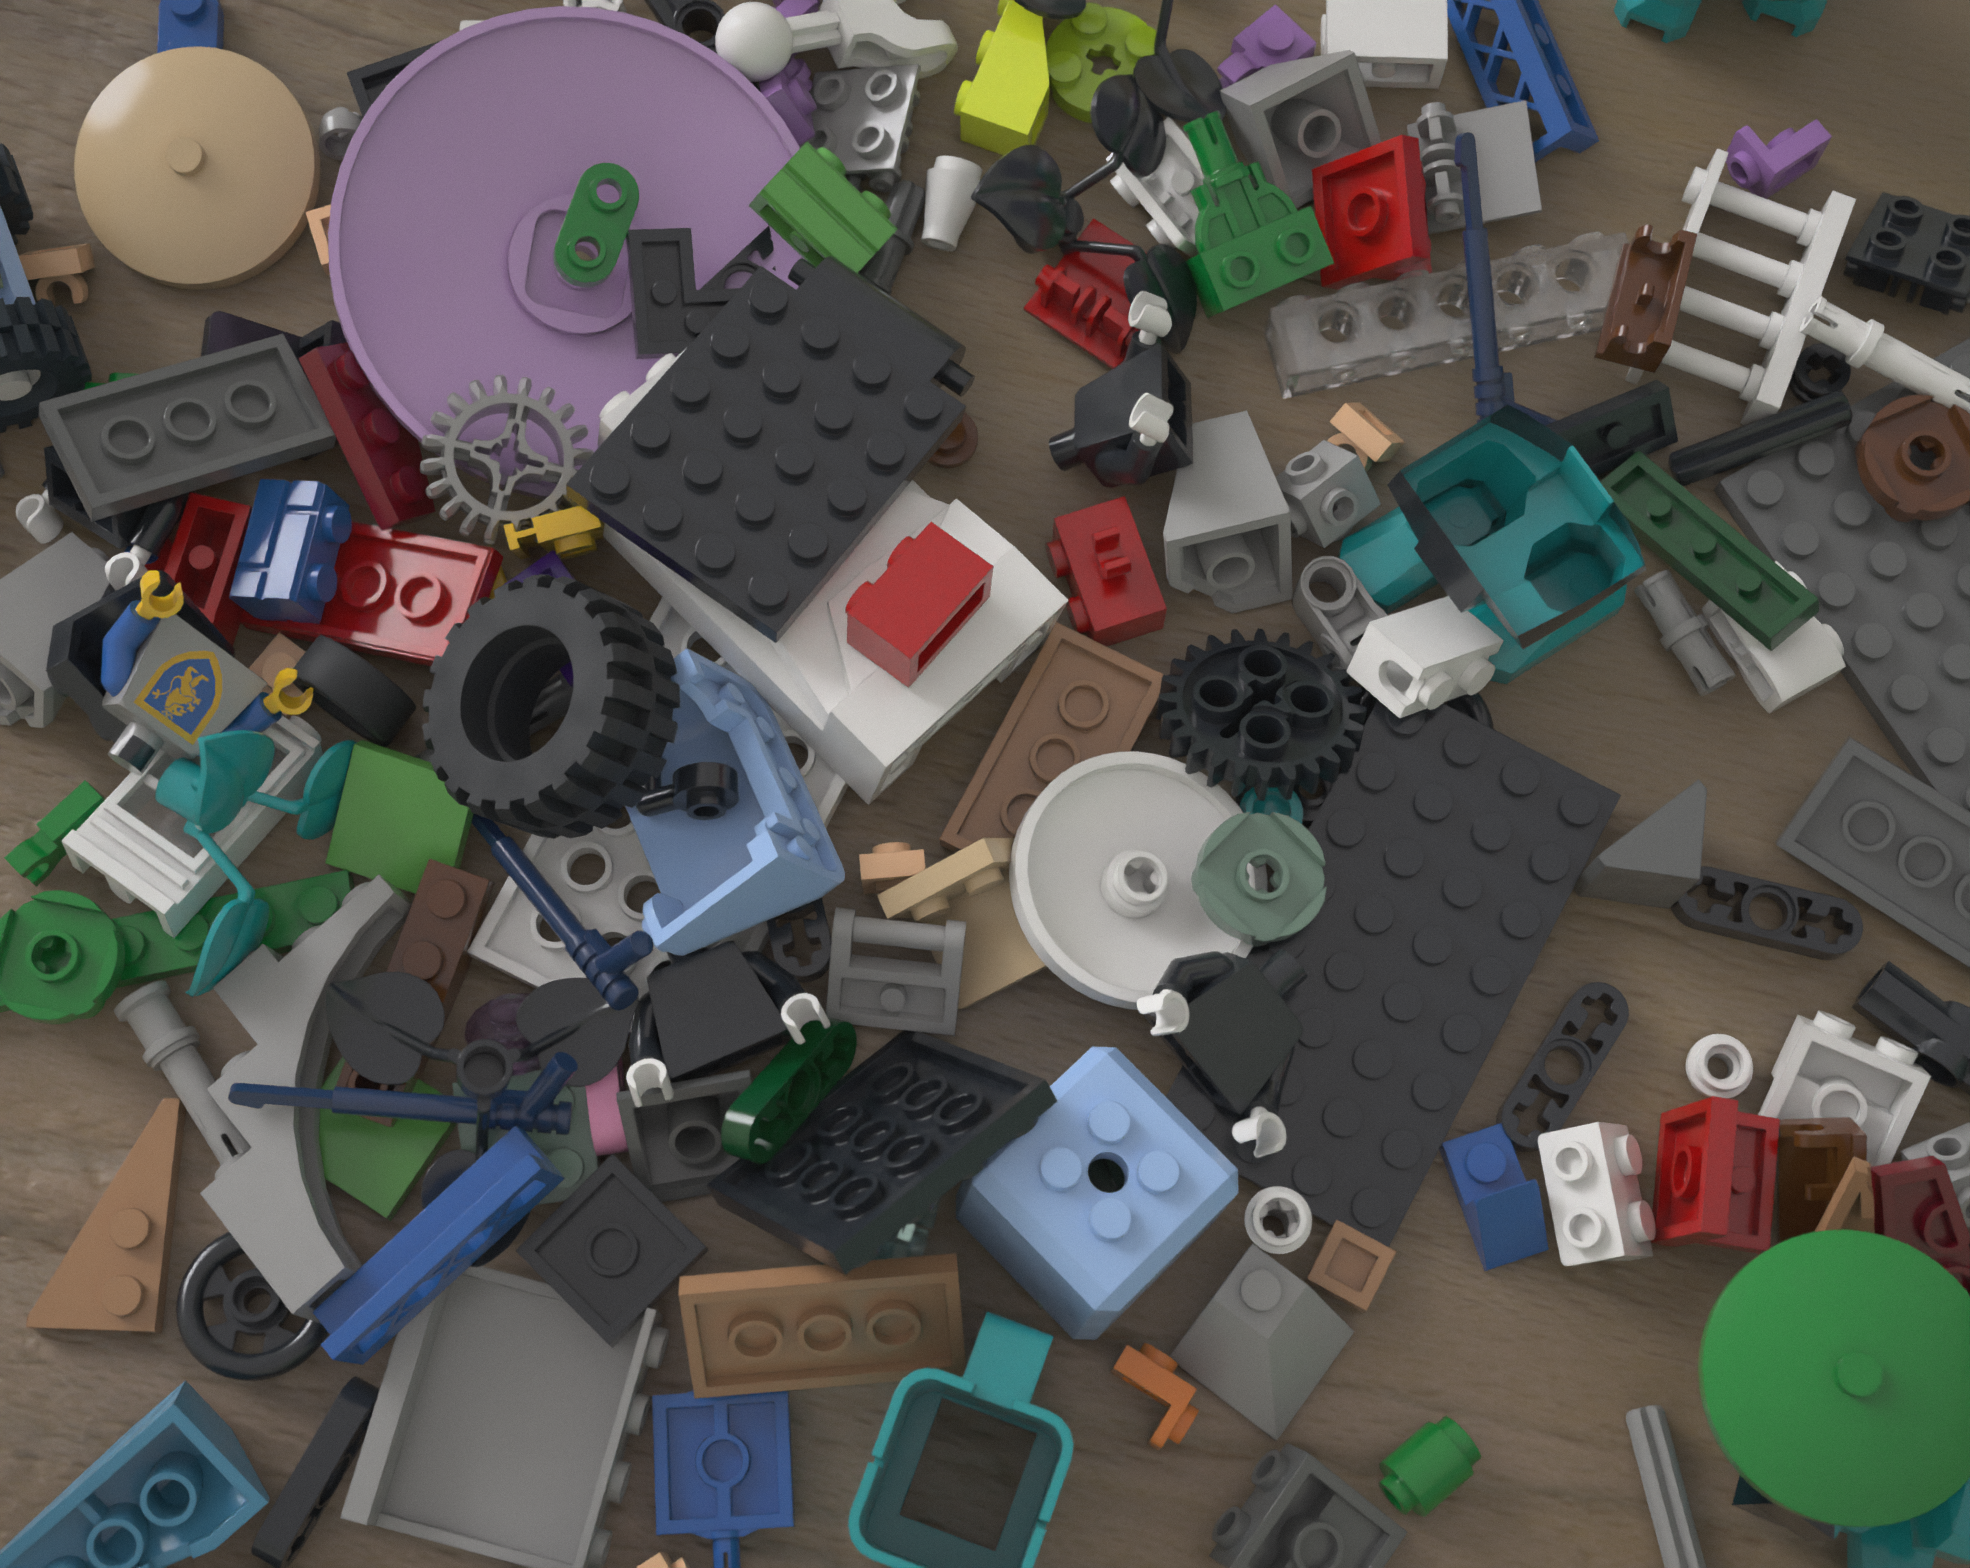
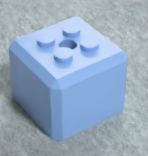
[956,1047,1238,1340]

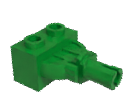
[1183,110,1334,318]

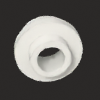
[1686,1034,1753,1099]

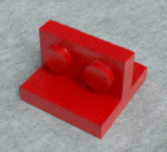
[1311,134,1433,290]
[1650,1096,1780,1254]

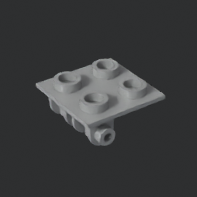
[799,64,921,192]
[1407,100,1542,234]

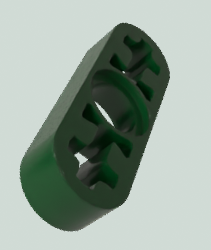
[721,1016,857,1164]

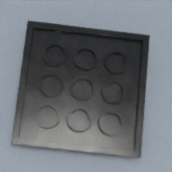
[706,1030,1058,1275]

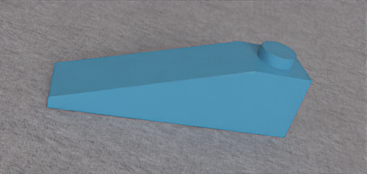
[0,1380,270,1568]

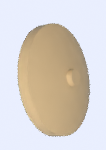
[74,47,321,290]

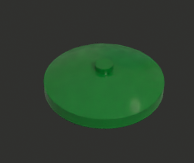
[1698,1230,1970,1527]

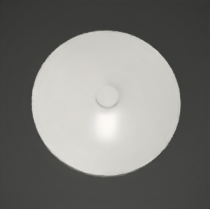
[1009,751,1268,1010]

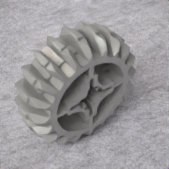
[420,375,594,546]

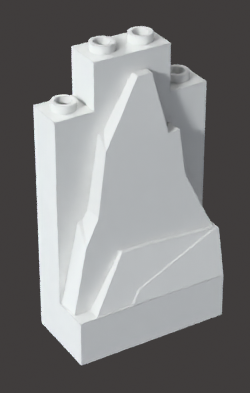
[597,349,1068,805]

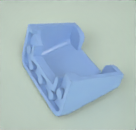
[625,648,845,956]

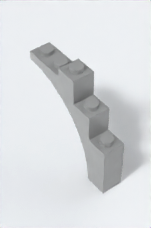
[200,875,412,1323]

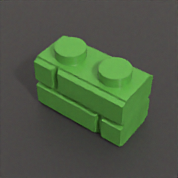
[748,142,898,273]

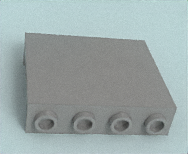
[340,1266,670,1568]

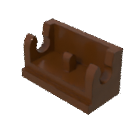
[1594,225,1697,373]
[1777,1117,1867,1244]

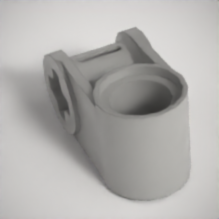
[1292,556,1388,682]

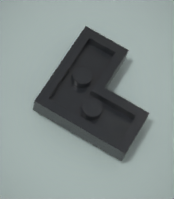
[626,228,740,359]

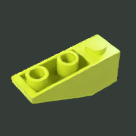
[954,0,1050,155]

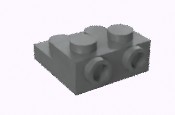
[1209,1443,1407,1568]

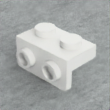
[1106,117,1204,257]
[1538,1122,1656,1266]

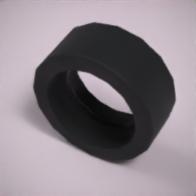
[293,635,416,747]

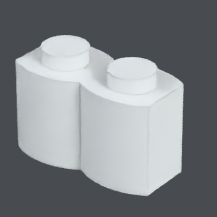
[1702,561,1846,714]

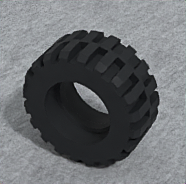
[422,574,680,839]

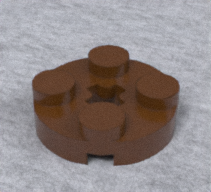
[1855,395,1970,522]

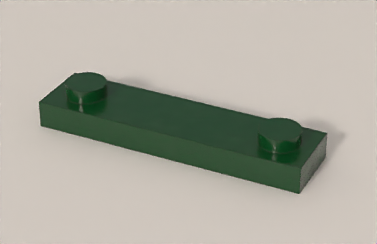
[1600,451,1819,651]

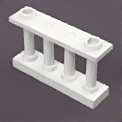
[1625,148,1856,425]

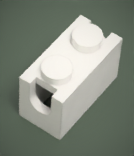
[1321,0,1448,89]
[1346,596,1504,718]

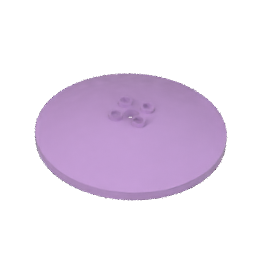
[328,6,805,500]

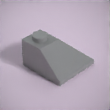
[1220,50,1382,208]
[1169,1243,1355,1441]

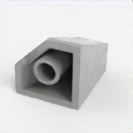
[1163,411,1293,613]
[0,532,115,728]

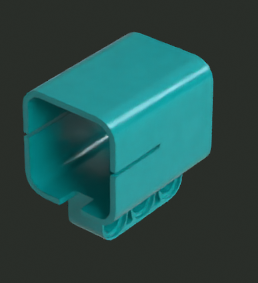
[848,1312,1074,1568]

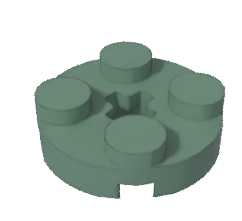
[1191,812,1327,947]

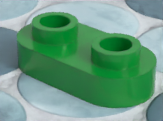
[553,163,639,288]

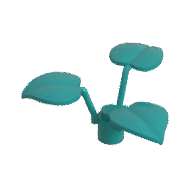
[155,730,357,997]

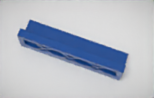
[1447,0,1599,162]
[312,1126,565,1365]

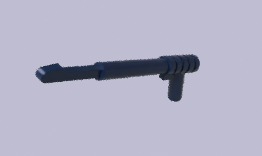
[1454,132,1557,425]
[471,814,654,1011]
[228,1052,578,1135]

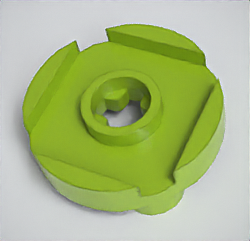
[1046,2,1156,124]

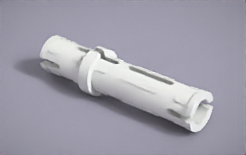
[1799,296,1970,414]

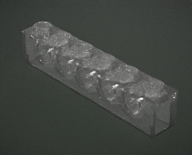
[1264,232,1629,399]

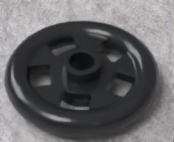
[176,1232,329,1381]

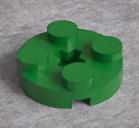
[0,890,125,1024]

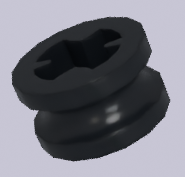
[1789,343,1851,403]

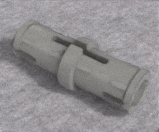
[1634,569,1736,697]

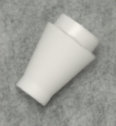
[921,156,982,251]
[1245,1186,1312,1254]

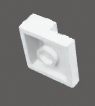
[1758,1010,1931,1167]

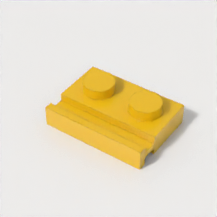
[503,506,605,560]

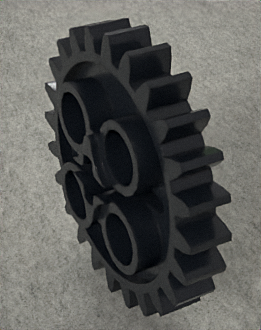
[1156,629,1367,801]

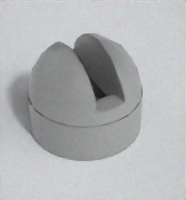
[319,107,363,161]

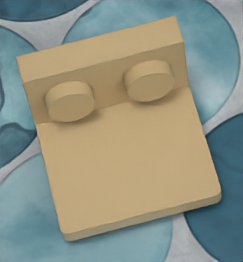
[877,838,1047,1009]

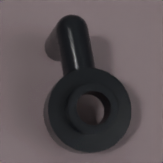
[636,762,739,820]

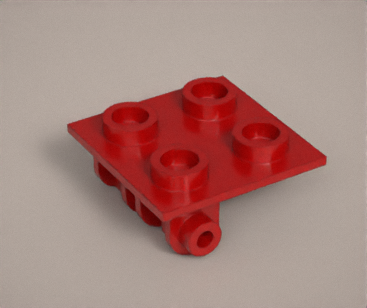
[1024,218,1147,369]

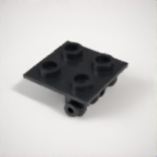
[1844,192,1970,316]

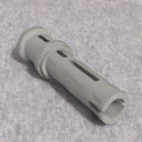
[114,980,252,1166]

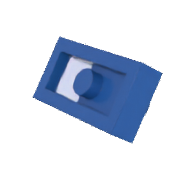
[1439,1123,1549,1271]

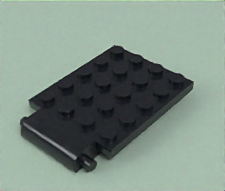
[566,256,975,643]

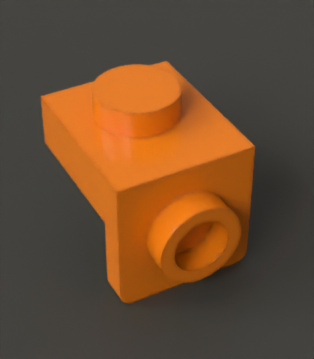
[1110,1343,1199,1450]

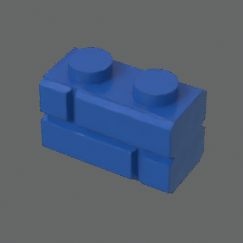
[229,479,352,624]

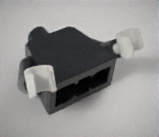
[1049,291,1193,488]
[16,445,194,591]
[626,941,830,1107]
[1136,949,1307,1158]

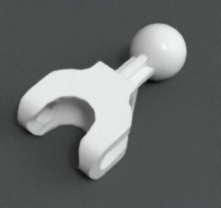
[715,0,958,82]

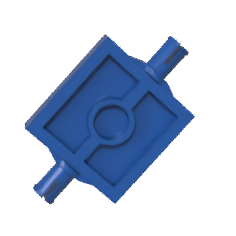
[652,1390,795,1568]

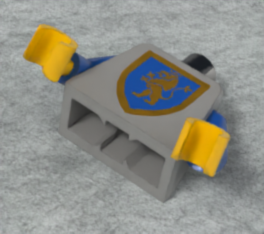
[101,570,314,776]

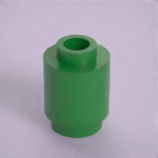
[1378,1416,1481,1517]

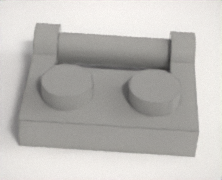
[826,907,967,1036]

